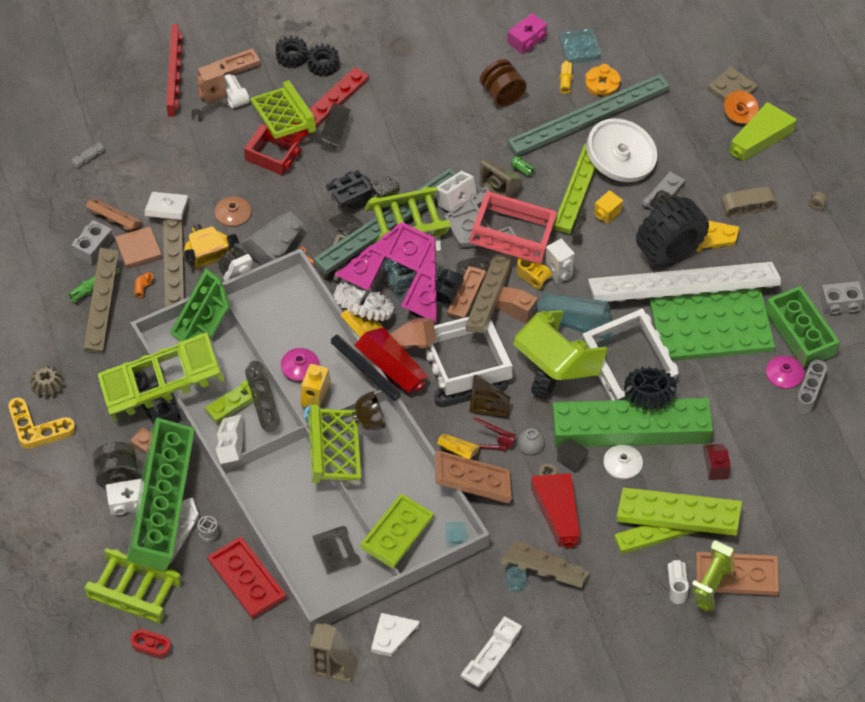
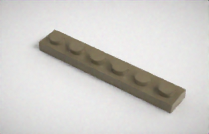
[163,218,184,307]
[83,248,119,354]
[465,254,514,333]

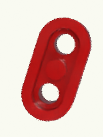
[130,629,171,658]

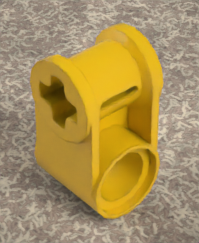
[516,258,552,289]

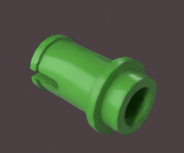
[511,156,535,177]

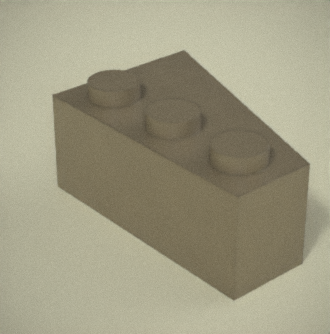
[309,623,358,684]

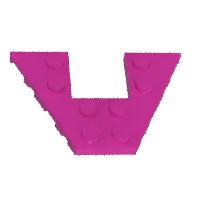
[335,222,437,323]

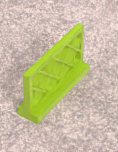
[250,80,316,139]
[308,405,361,483]

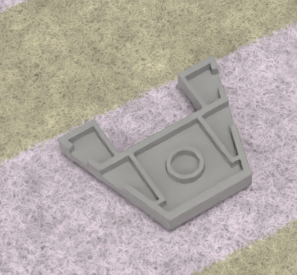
[444,186,516,248]

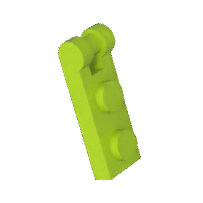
[205,379,261,424]

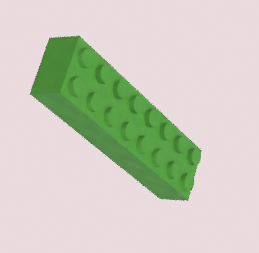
[552,398,713,448]
[126,418,195,571]

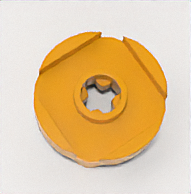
[585,64,621,97]

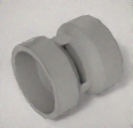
[197,516,219,543]

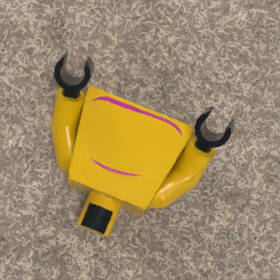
[183,224,240,269]

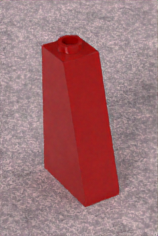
[354,327,429,393]
[531,473,580,548]

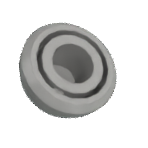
[517,428,545,455]

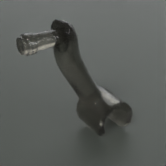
[191,100,228,122]
[572,209,587,245]

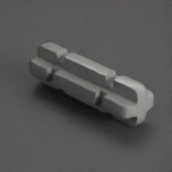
[72,142,105,168]

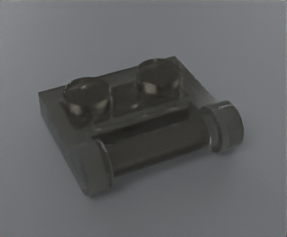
[312,526,361,573]

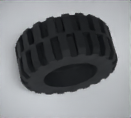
[636,197,709,267]

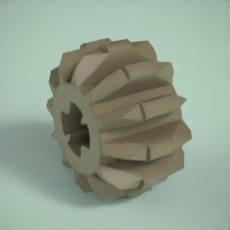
[29,365,63,398]

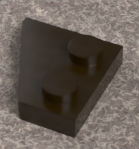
[469,375,511,418]

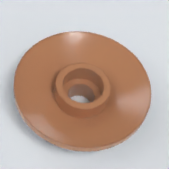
[215,196,251,227]

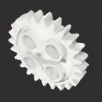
[333,282,394,321]

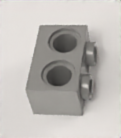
[72,220,113,266]
[819,281,864,314]

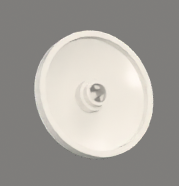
[586,119,657,182]

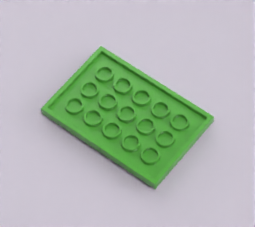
[649,287,775,361]

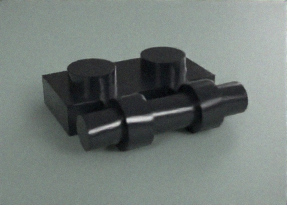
[325,170,373,208]

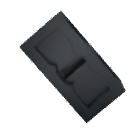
[140,384,180,424]

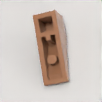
[495,287,538,324]

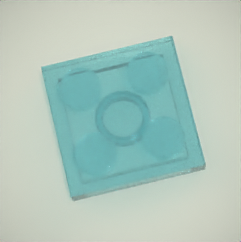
[559,28,601,63]

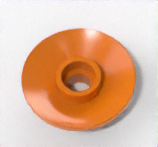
[724,91,759,124]

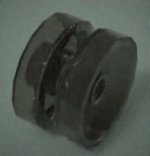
[92,442,139,488]

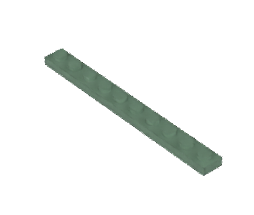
[508,74,670,156]
[313,168,456,275]

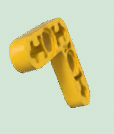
[9,398,75,449]

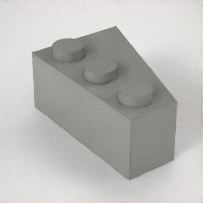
[239,211,303,265]

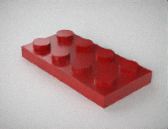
[207,537,286,619]

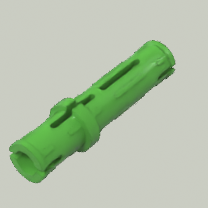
[68,265,120,303]

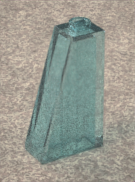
[537,293,613,340]

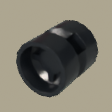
[436,269,464,305]

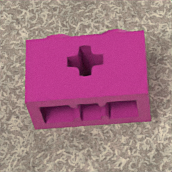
[507,13,547,54]

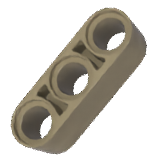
[721,186,777,217]

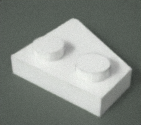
[223,254,253,281]
[371,613,420,657]

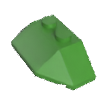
[170,269,230,341]

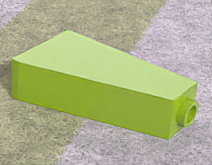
[729,102,797,161]

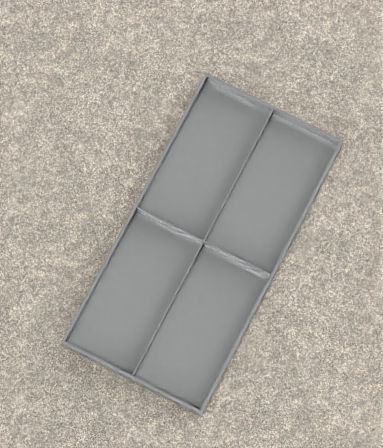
[130,248,490,633]

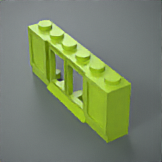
[98,332,225,422]

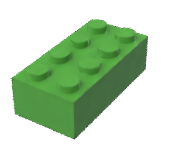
[766,286,840,368]

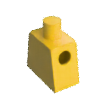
[300,364,331,408]

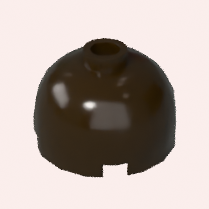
[352,391,387,431]

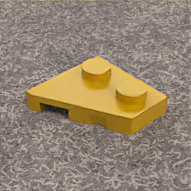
[696,220,739,252]
[437,434,480,460]

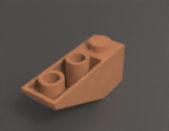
[390,318,436,348]

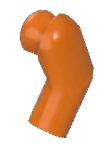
[134,272,154,298]

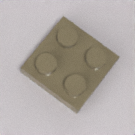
[707,67,758,101]

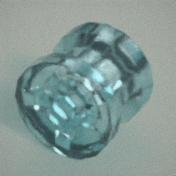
[505,566,526,592]

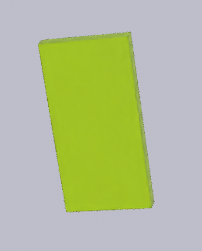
[359,493,435,569]

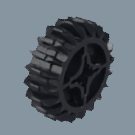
[623,366,677,412]

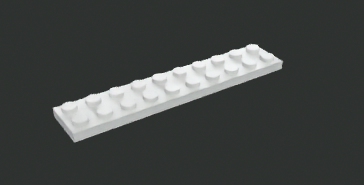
[588,262,781,303]

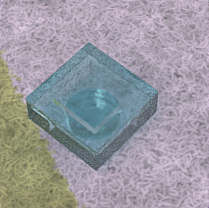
[445,522,466,544]

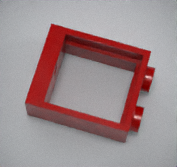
[244,124,301,176]

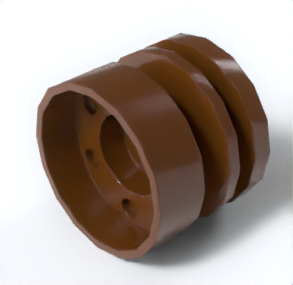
[479,59,527,107]

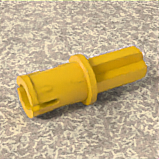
[559,61,573,94]

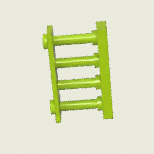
[364,186,451,242]
[692,540,735,611]
[85,548,182,624]

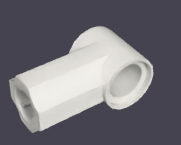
[224,74,250,109]
[667,560,689,604]

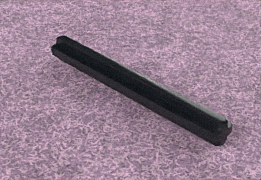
[331,334,401,401]

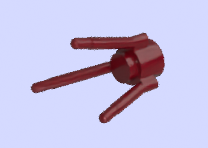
[473,417,516,451]

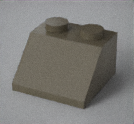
[479,160,522,198]

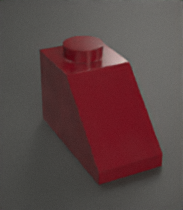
[703,444,731,480]

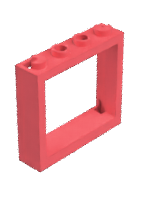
[469,191,557,264]

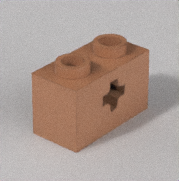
[196,62,226,104]

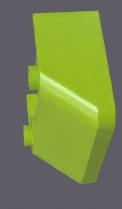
[513,310,608,380]

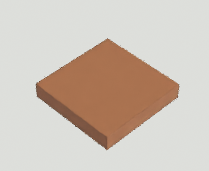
[115,227,162,269]

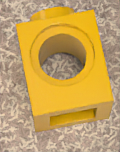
[594,190,623,224]

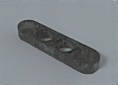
[245,360,280,432]

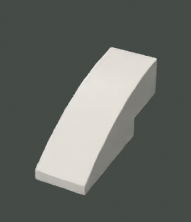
[216,414,243,464]

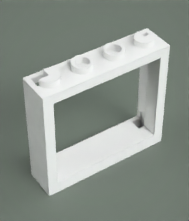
[580,309,679,401]
[426,317,512,396]

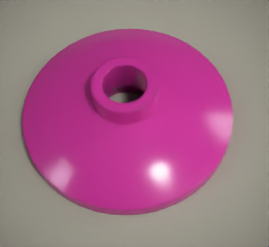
[281,348,319,381]
[766,356,804,389]

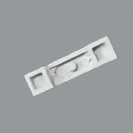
[461,616,522,687]

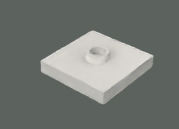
[145,192,188,220]

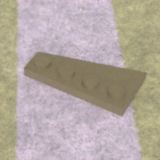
[501,540,590,587]

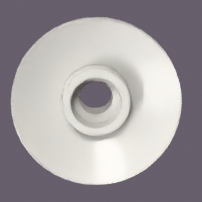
[603,445,643,480]

